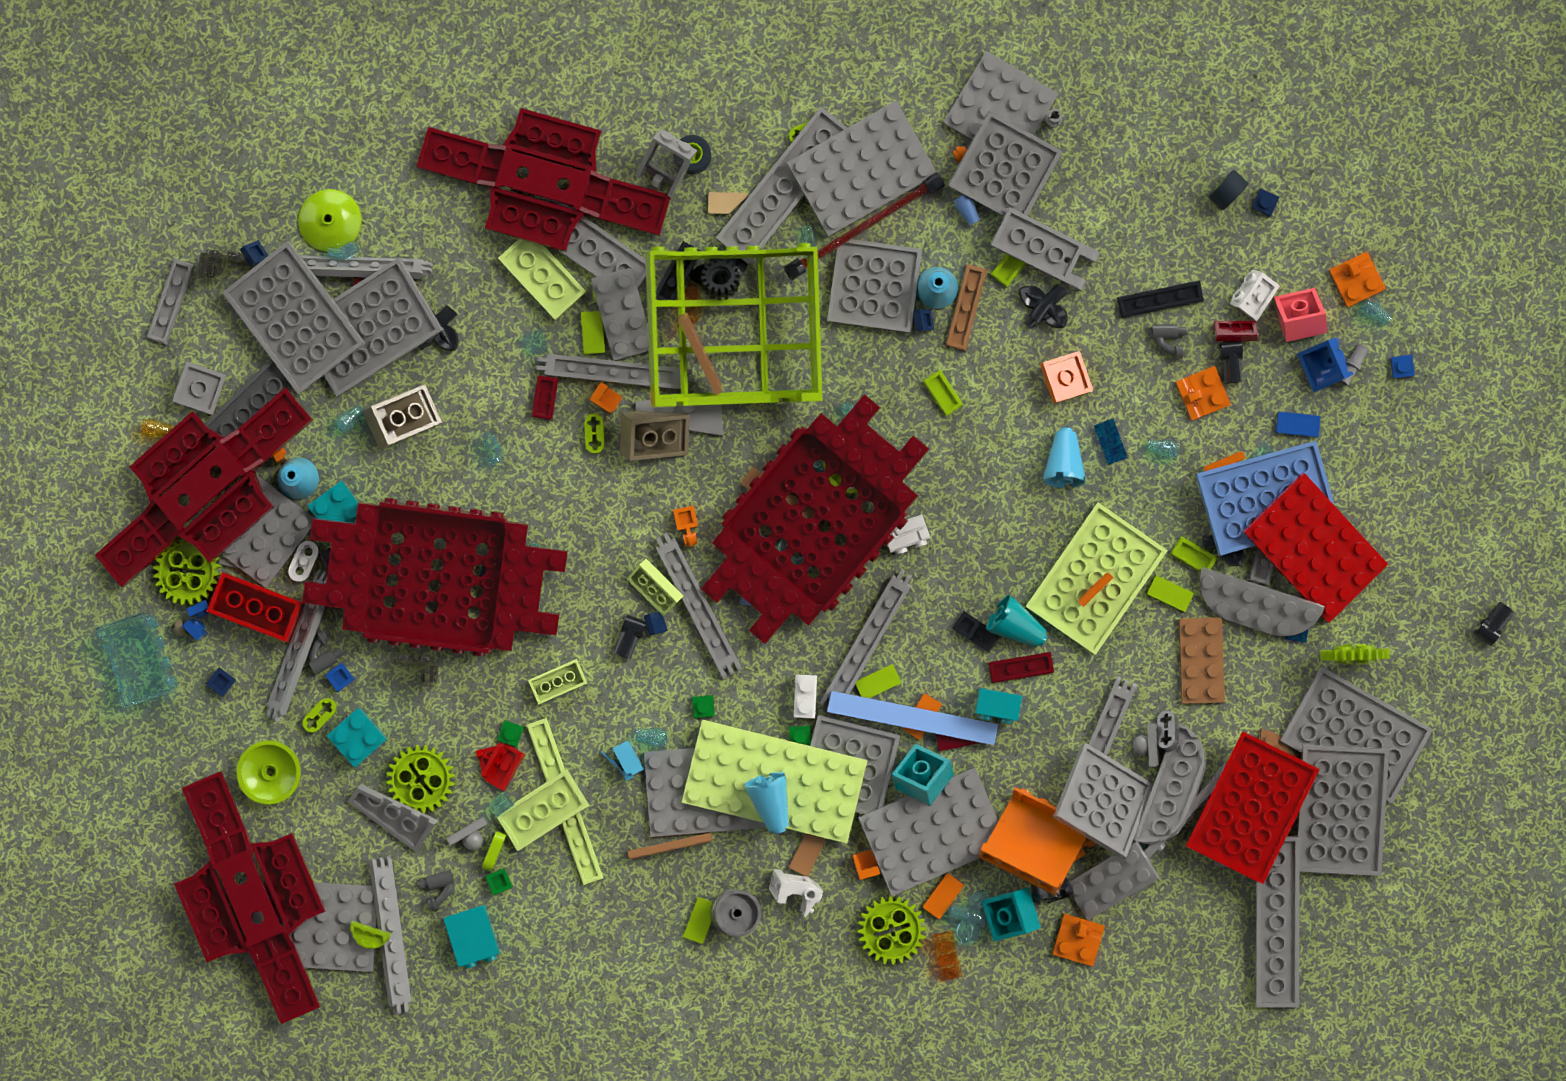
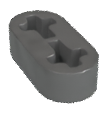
[1157,710,1179,752]

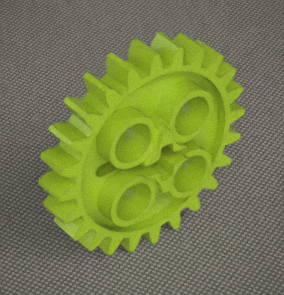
[153,538,222,606]
[1320,644,1390,665]
[386,745,456,813]
[857,895,927,965]

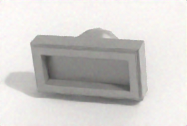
[1133,723,1160,767]
[447,817,489,851]

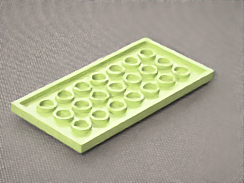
[682,720,868,843]

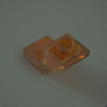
[684,283,701,326]
[932,930,962,981]

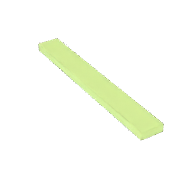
[527,718,603,885]

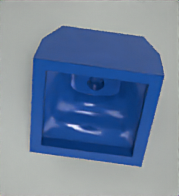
[1297,337,1354,392]

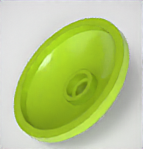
[298,189,362,252]
[237,740,301,804]

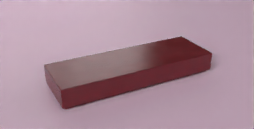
[988,652,1054,683]

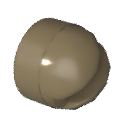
[172,618,189,637]

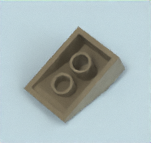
[363,384,442,450]
[620,411,690,461]

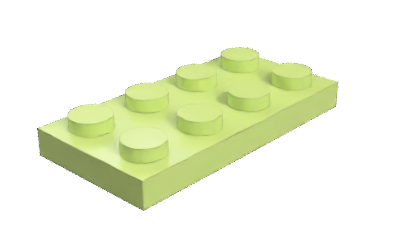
[498,239,586,321]
[496,770,590,851]

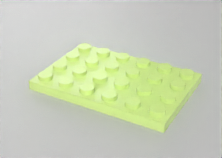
[1025,502,1168,655]

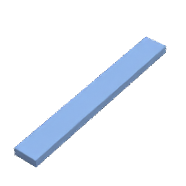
[827,691,998,745]

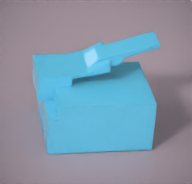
[601,740,644,781]

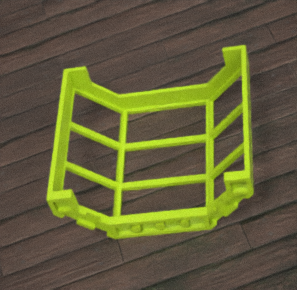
[645,243,823,407]

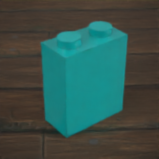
[443,904,501,969]

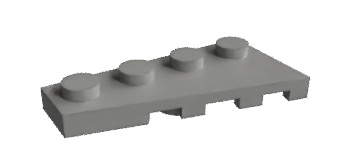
[635,400,724,436]
[348,784,438,852]

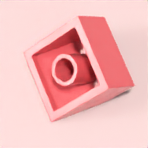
[1274,288,1327,342]

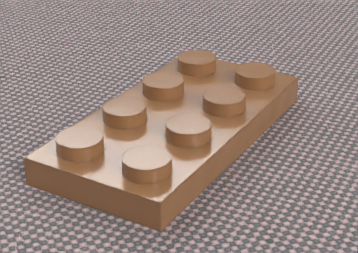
[1179,618,1225,704]

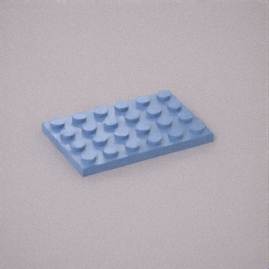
[1195,441,1335,556]

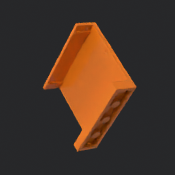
[979,787,1087,896]

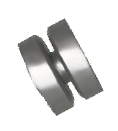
[710,889,761,937]

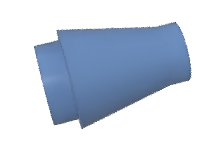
[953,194,980,225]

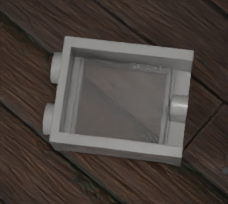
[635,129,697,197]

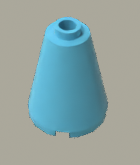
[916,267,958,309]
[1043,428,1086,488]
[277,457,319,500]
[745,772,789,834]

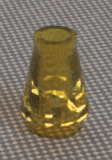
[141,418,173,439]

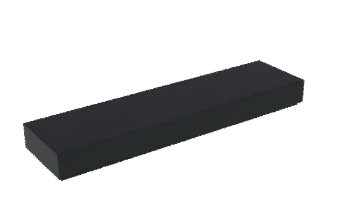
[1117,280,1204,318]

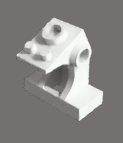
[769,869,823,917]

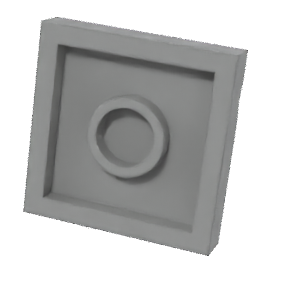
[172,361,226,415]

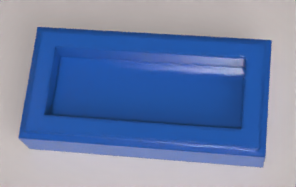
[1276,412,1321,437]

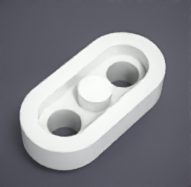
[288,541,319,582]

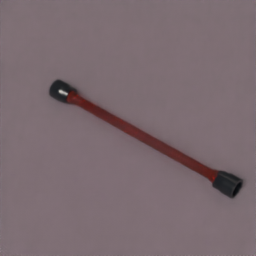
[783,172,945,281]

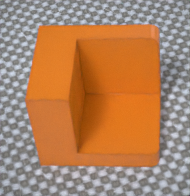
[589,382,622,415]
[852,849,880,880]

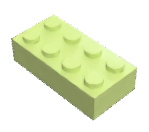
[627,559,683,616]
[528,659,588,705]

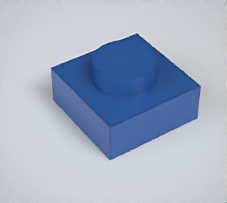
[1390,355,1415,379]
[187,600,210,619]
[182,619,208,641]
[325,662,355,692]

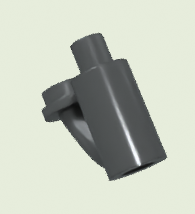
[1152,324,1187,360]
[308,630,344,675]
[419,870,455,912]

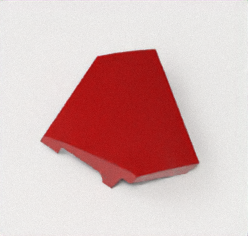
[476,743,526,791]

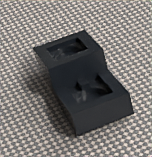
[952,611,1001,653]

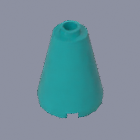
[986,595,1047,648]

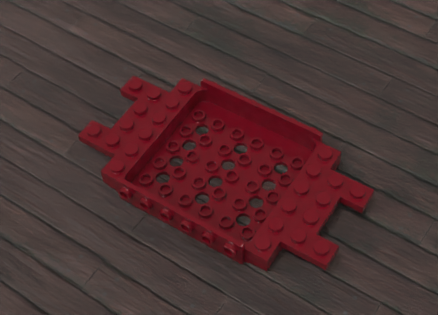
[701,394,930,644]
[302,498,568,656]

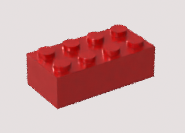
[207,572,304,642]

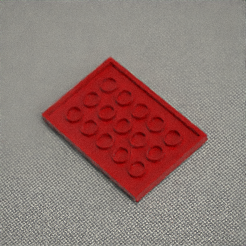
[1243,473,1388,623]
[1186,731,1320,884]

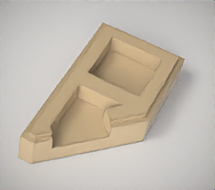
[708,192,748,214]

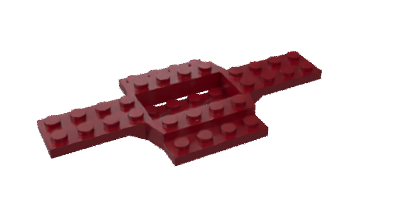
[416,108,671,252]
[95,388,313,587]
[174,771,326,1024]

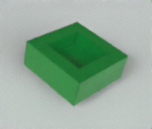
[692,695,715,718]
[497,720,524,747]
[789,725,811,746]
[485,868,513,896]

